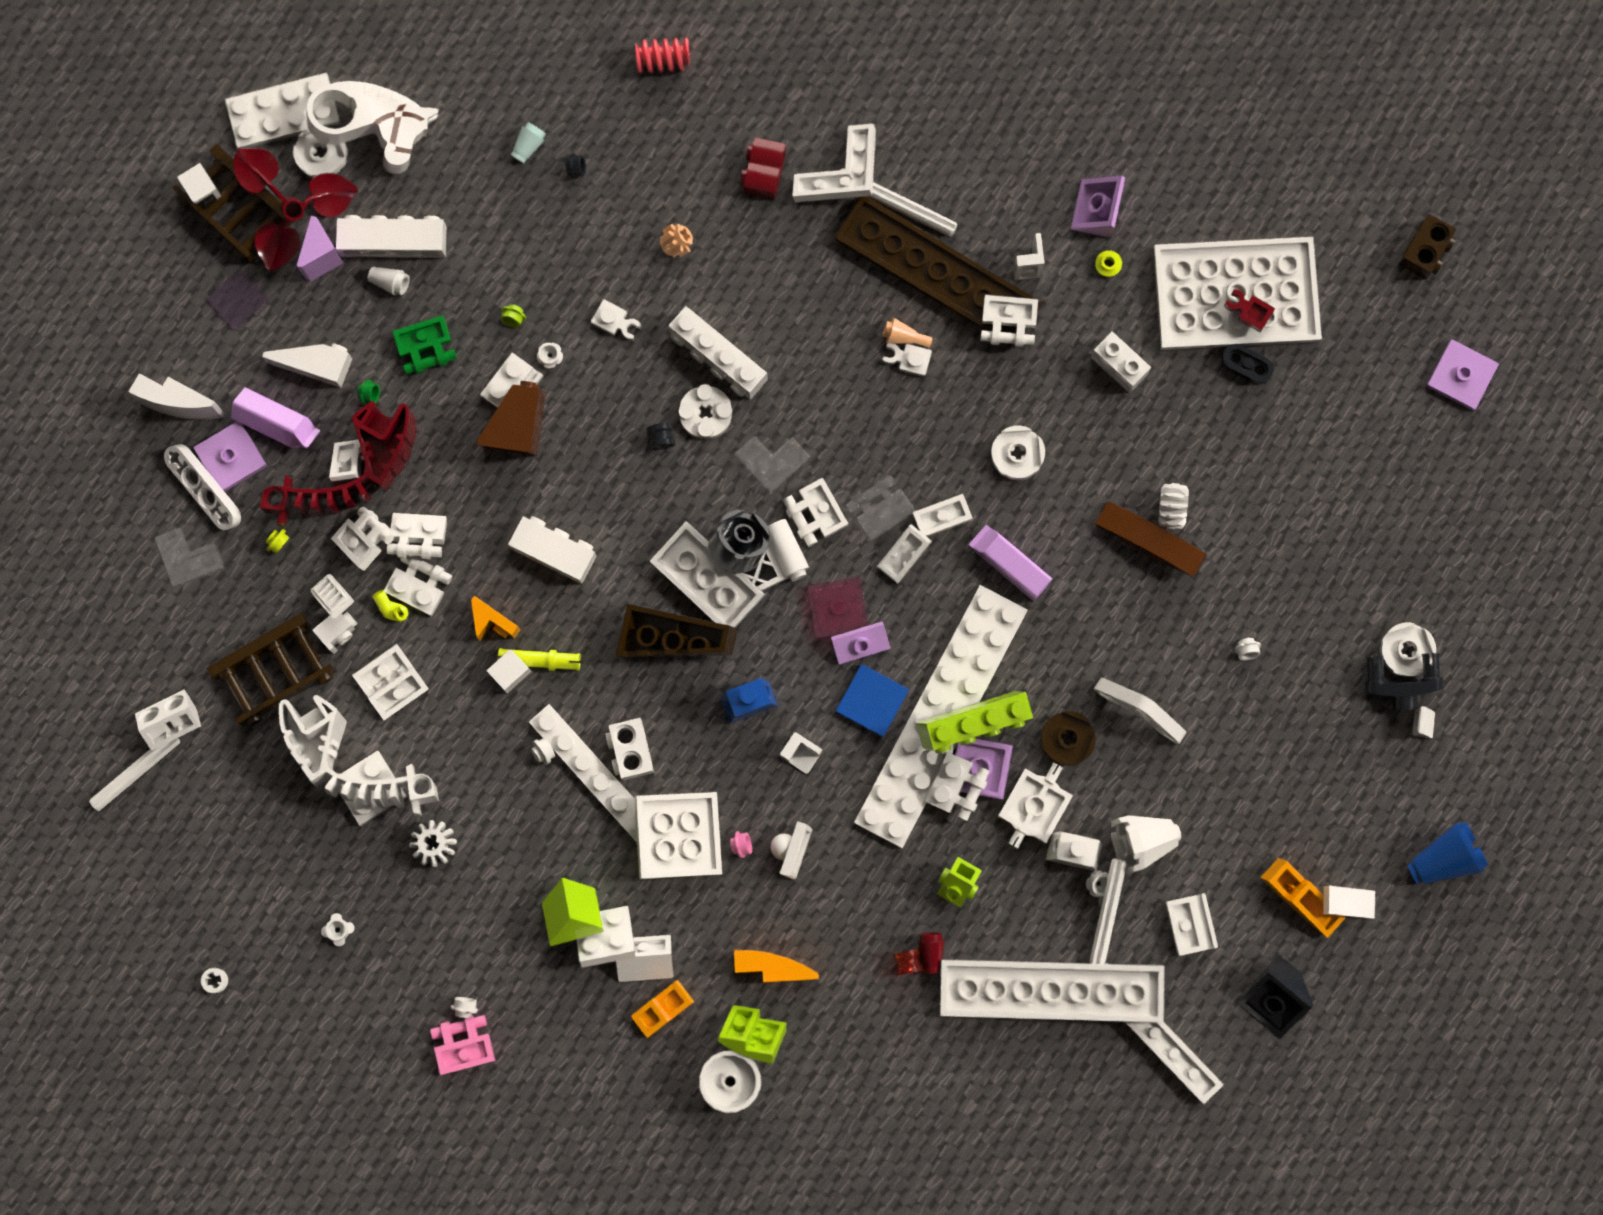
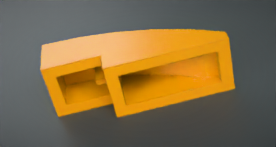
[1260,858,1345,938]
[734,950,819,983]

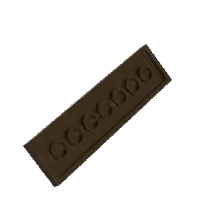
[835,196,1043,349]

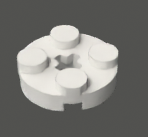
[293,126,347,178]
[679,384,732,439]
[991,426,1045,480]
[1380,622,1436,677]

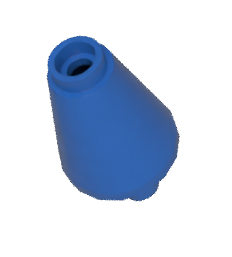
[1407,822,1489,884]

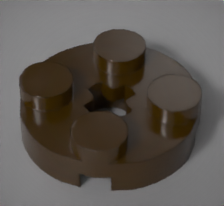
[1041,711,1096,766]

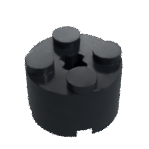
[708,510,770,575]

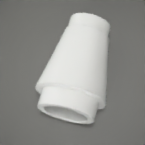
[368,267,409,296]

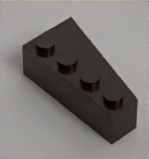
[615,604,738,659]

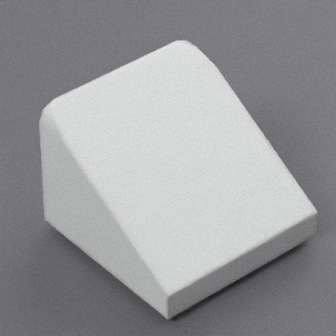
[1412,706,1435,738]

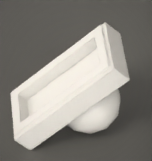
[771,821,812,880]

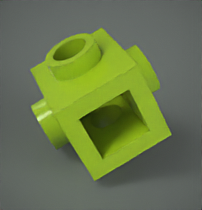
[937,857,982,908]

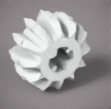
[1158,483,1189,529]
[409,820,457,867]

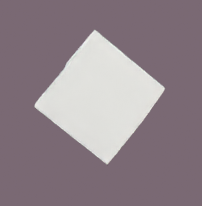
[352,644,428,720]

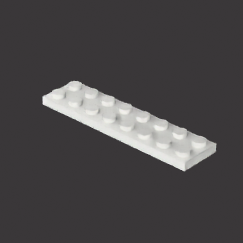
[941,960,1164,1022]

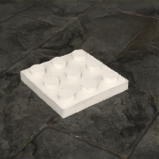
[634,792,722,879]

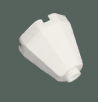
[1111,816,1181,874]

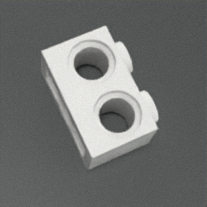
[1091,332,1151,393]
[135,690,201,751]
[605,718,654,780]

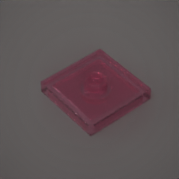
[807,576,869,639]

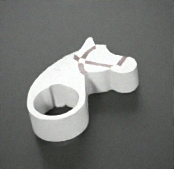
[306,81,438,174]

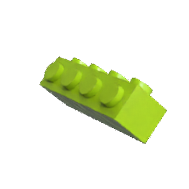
[916,691,1033,753]

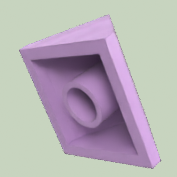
[1071,176,1125,238]
[297,216,343,281]

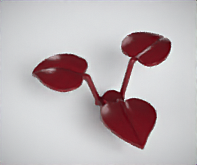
[233,148,358,271]

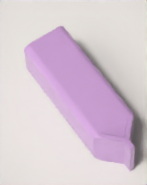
[231,387,320,449]
[969,525,1052,601]

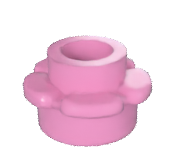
[730,831,752,858]

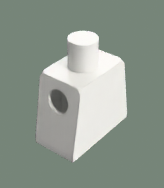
[1046,832,1102,871]

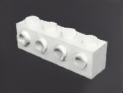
[336,215,447,258]
[669,306,768,400]

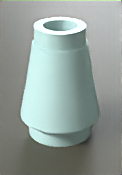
[511,122,546,163]

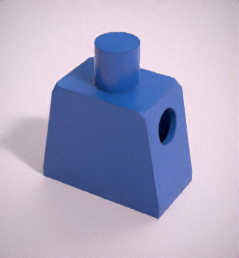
[721,678,778,724]

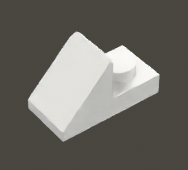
[329,440,364,484]

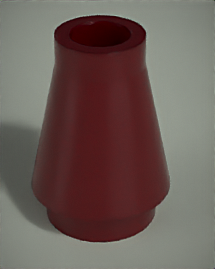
[917,932,945,973]

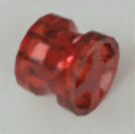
[893,949,924,976]

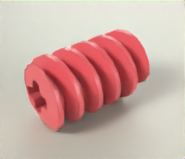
[636,38,690,73]

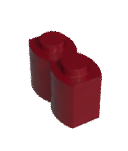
[740,138,786,199]

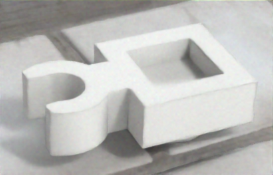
[591,299,641,341]
[883,343,932,377]

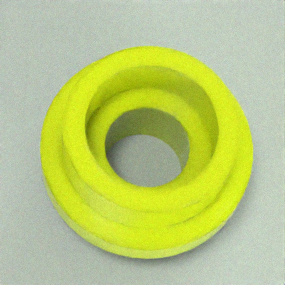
[1095,251,1122,277]
[265,529,290,554]

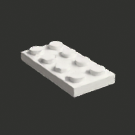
[225,73,340,149]
[650,522,765,628]

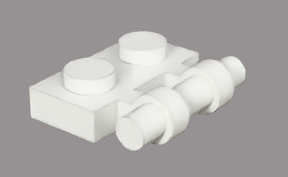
[981,295,1038,347]
[783,478,848,547]
[331,507,394,571]
[387,513,447,559]
[384,555,453,617]
[925,752,990,821]

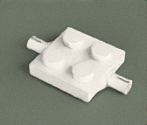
[998,763,1073,849]

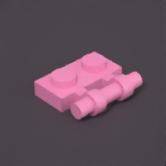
[431,1015,496,1075]

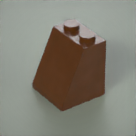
[477,381,546,456]

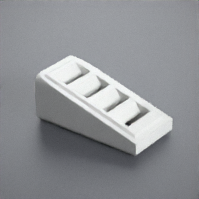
[311,574,354,619]

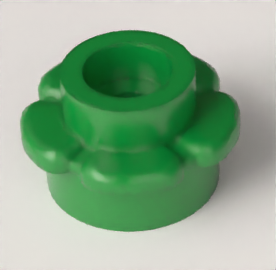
[357,379,380,405]

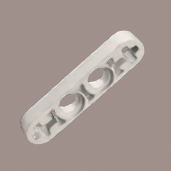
[164,444,241,530]

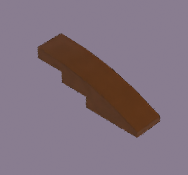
[1095,501,1207,578]

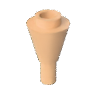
[882,318,932,348]

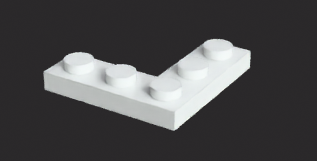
[793,124,876,202]

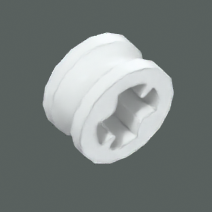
[201,968,228,993]

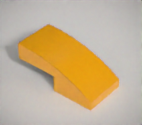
[631,980,694,1038]

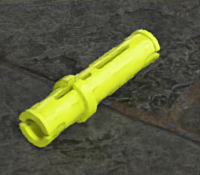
[498,648,581,671]

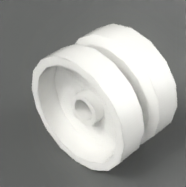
[700,1051,761,1112]

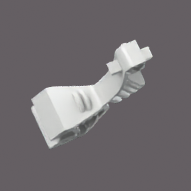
[279,695,439,816]

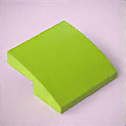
[718,1005,786,1064]

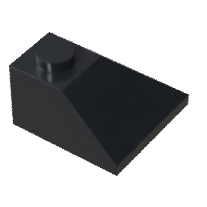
[1238,954,1314,1039]

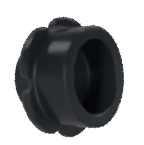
[565,153,586,179]

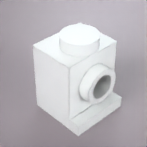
[313,612,358,653]

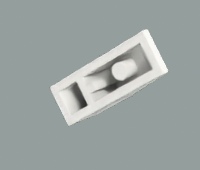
[262,344,352,388]

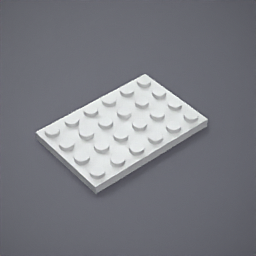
[1153,237,1322,350]

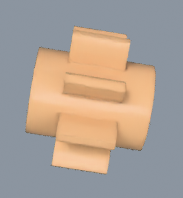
[660,224,692,257]

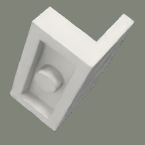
[1013,233,1044,280]
[616,935,673,982]

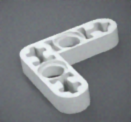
[1094,678,1186,744]

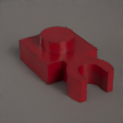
[1224,289,1275,333]

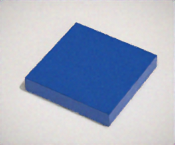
[836,664,909,737]

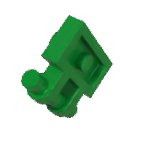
[393,315,457,375]

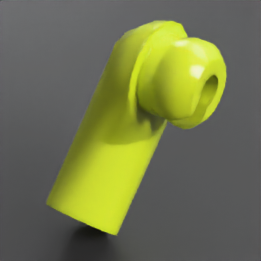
[372,590,408,622]

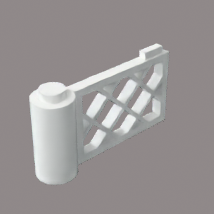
[743,519,809,591]

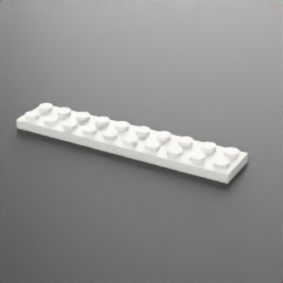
[854,585,1028,848]

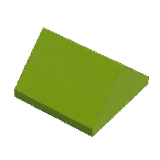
[542,878,604,946]

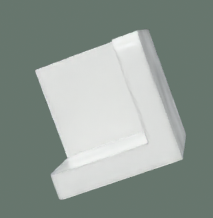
[177,163,221,203]
[486,650,531,693]
[780,732,822,774]

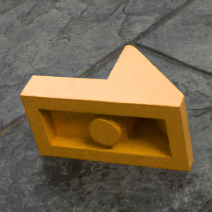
[471,596,520,641]

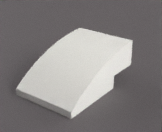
[128,373,225,420]

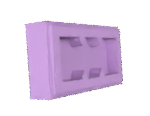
[831,622,891,664]

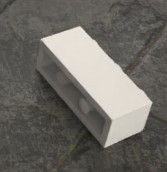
[508,516,597,584]

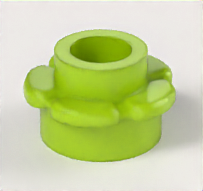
[500,304,526,328]

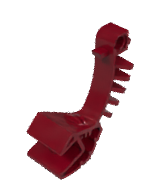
[260,401,416,527]

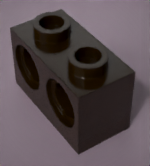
[1399,213,1457,279]

